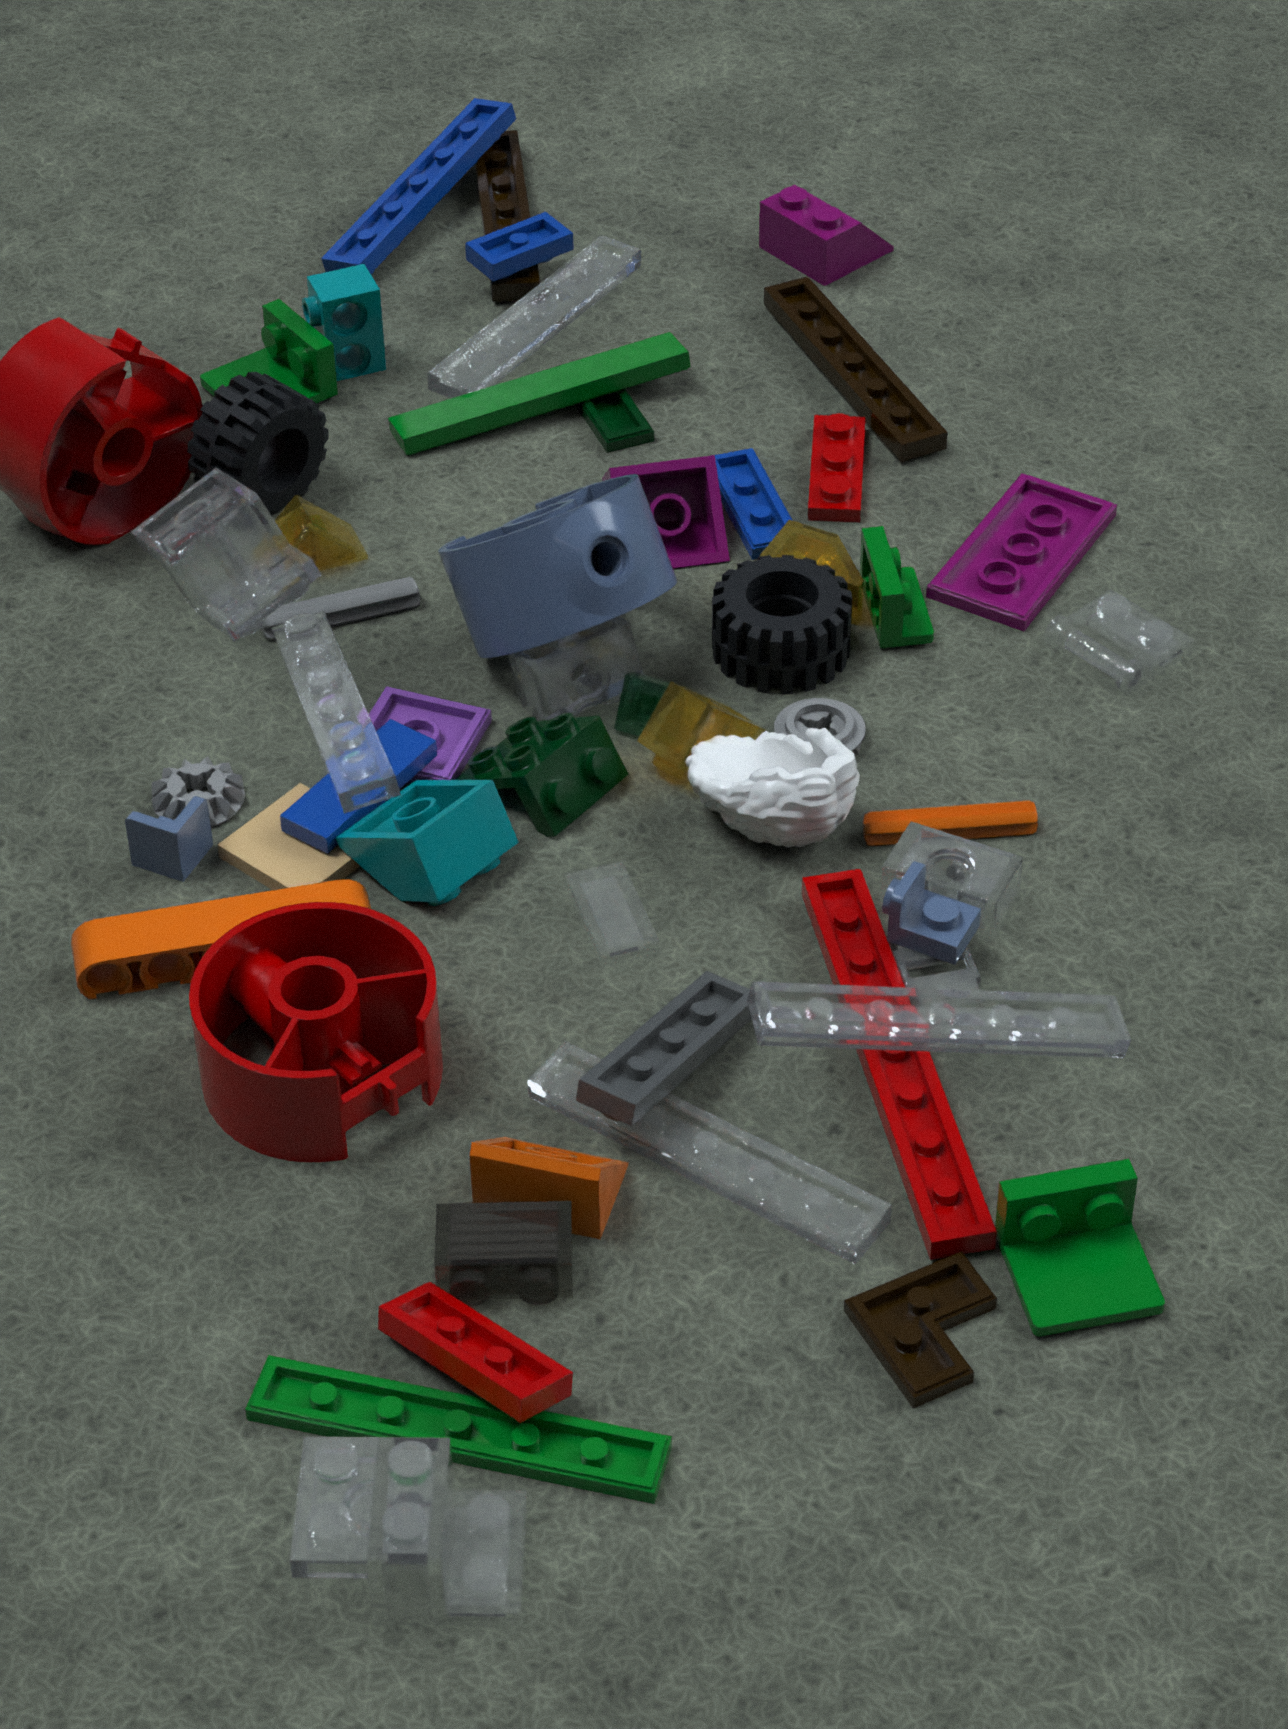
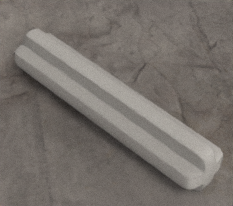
[260,577,420,641]

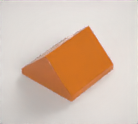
[469,1137,629,1240]

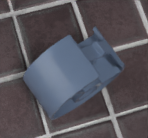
[438,474,677,658]

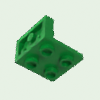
[200,299,338,403]
[995,1159,1165,1337]

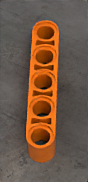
[71,879,371,999]

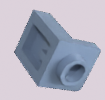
[882,861,981,965]

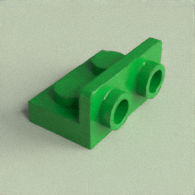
[860,526,934,648]

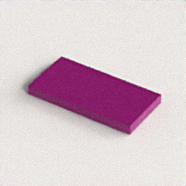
[926,473,1117,632]

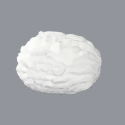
[685,728,860,848]

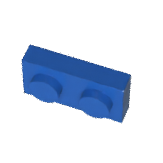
[465,212,574,281]

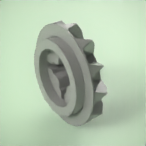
[774,698,866,755]
[151,757,245,827]

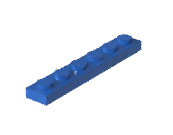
[321,98,516,274]

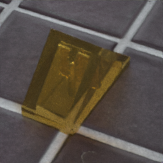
[250,495,368,584]

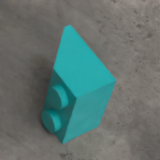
[335,780,519,906]

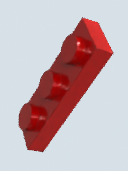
[808,413,865,523]
[378,1281,573,1423]

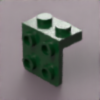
[456,713,629,837]

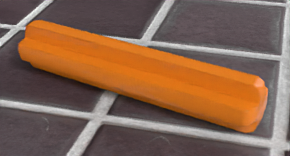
[862,800,1038,846]

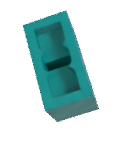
[302,264,386,381]

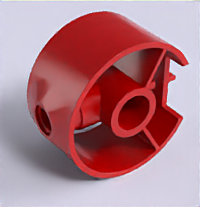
[0,317,203,545]
[189,902,443,1162]

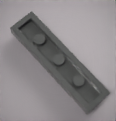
[576,971,761,1126]

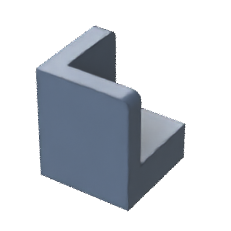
[125,796,213,882]

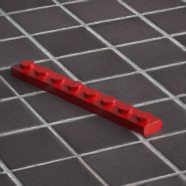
[802,869,997,1260]

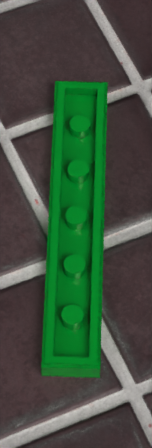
[388,332,691,456]
[245,1355,672,1504]

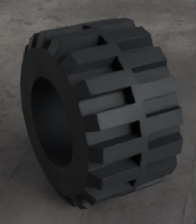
[187,372,329,519]
[712,555,852,695]

